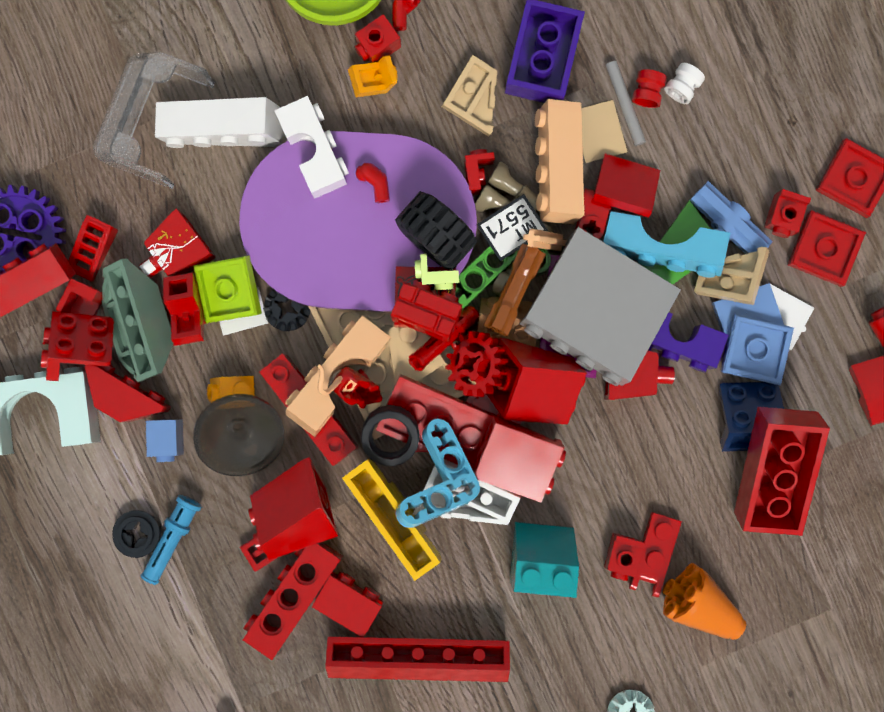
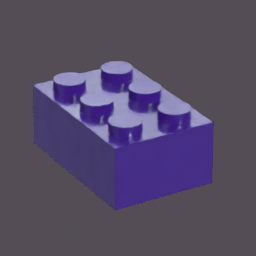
[505,0,585,103]

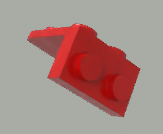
[41,311,114,381]

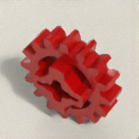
[445,331,508,397]

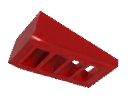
[68,215,119,282]

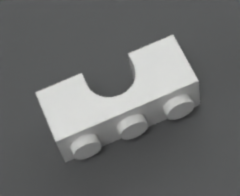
[274,96,349,199]

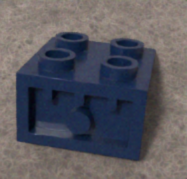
[719,382,784,451]

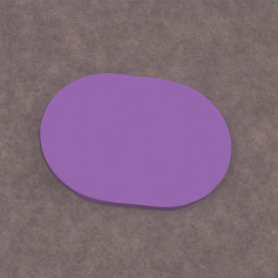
[239,131,477,312]

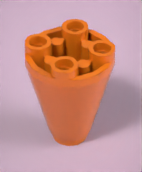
[663,563,746,640]

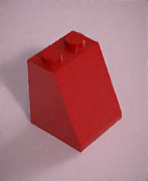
[486,338,587,425]
[248,457,338,560]

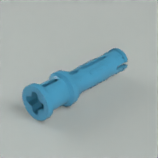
[140,495,202,585]

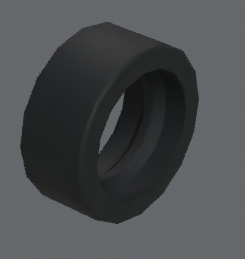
[361,405,419,466]

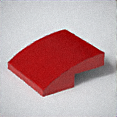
[849,356,884,426]

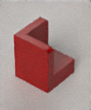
[56,278,102,315]

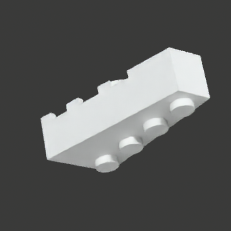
[155,97,288,148]

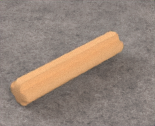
[523,229,567,251]

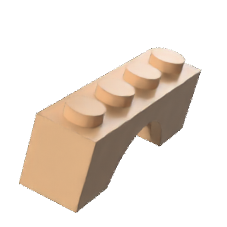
[285,316,391,437]

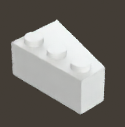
[413,459,521,525]

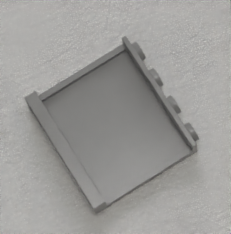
[519,227,681,386]

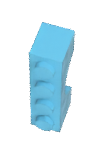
[603,211,731,278]

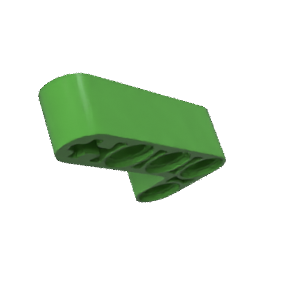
[455,244,551,310]

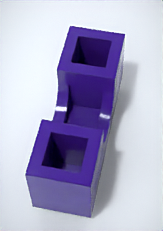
[648,312,729,372]

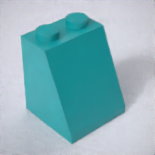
[510,522,579,598]

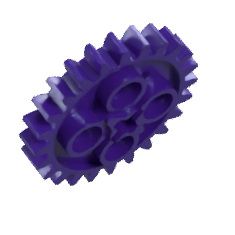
[0,185,66,273]

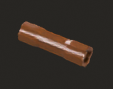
[484,244,546,337]

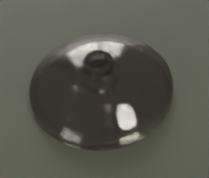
[193,394,285,476]

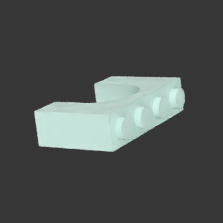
[0,367,101,455]

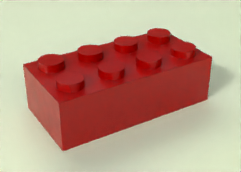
[734,407,830,536]

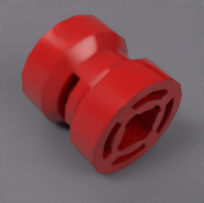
[632,69,667,108]

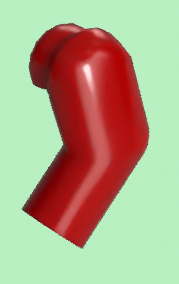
[392,0,421,31]
[356,163,390,203]

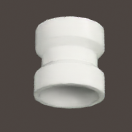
[664,63,705,104]

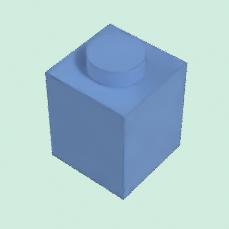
[146,419,184,462]

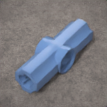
[690,181,773,254]

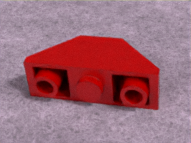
[85,364,171,422]

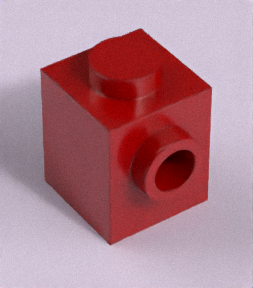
[354,14,401,63]

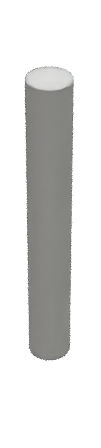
[606,61,646,146]

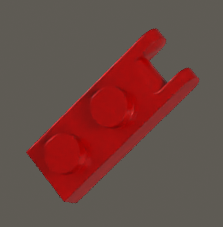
[629,512,682,598]

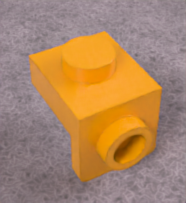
[348,55,397,97]
[207,376,255,408]

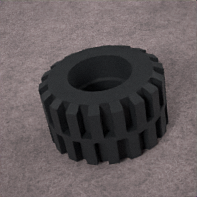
[395,191,477,270]

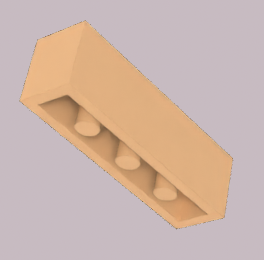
[535,99,584,224]

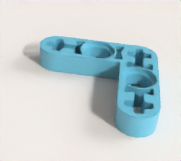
[396,419,480,528]

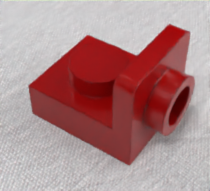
[464,149,495,196]

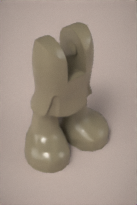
[475,161,553,232]

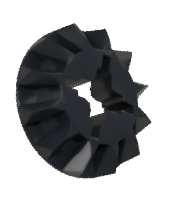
[263,289,310,331]
[112,510,161,558]

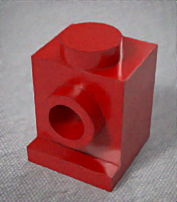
[764,189,811,238]
[604,533,646,581]

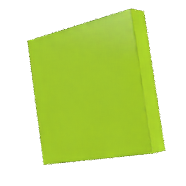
[193,255,262,323]

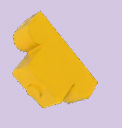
[342,459,442,581]

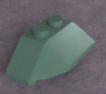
[102,259,173,382]

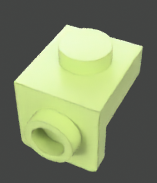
[415,253,459,290]

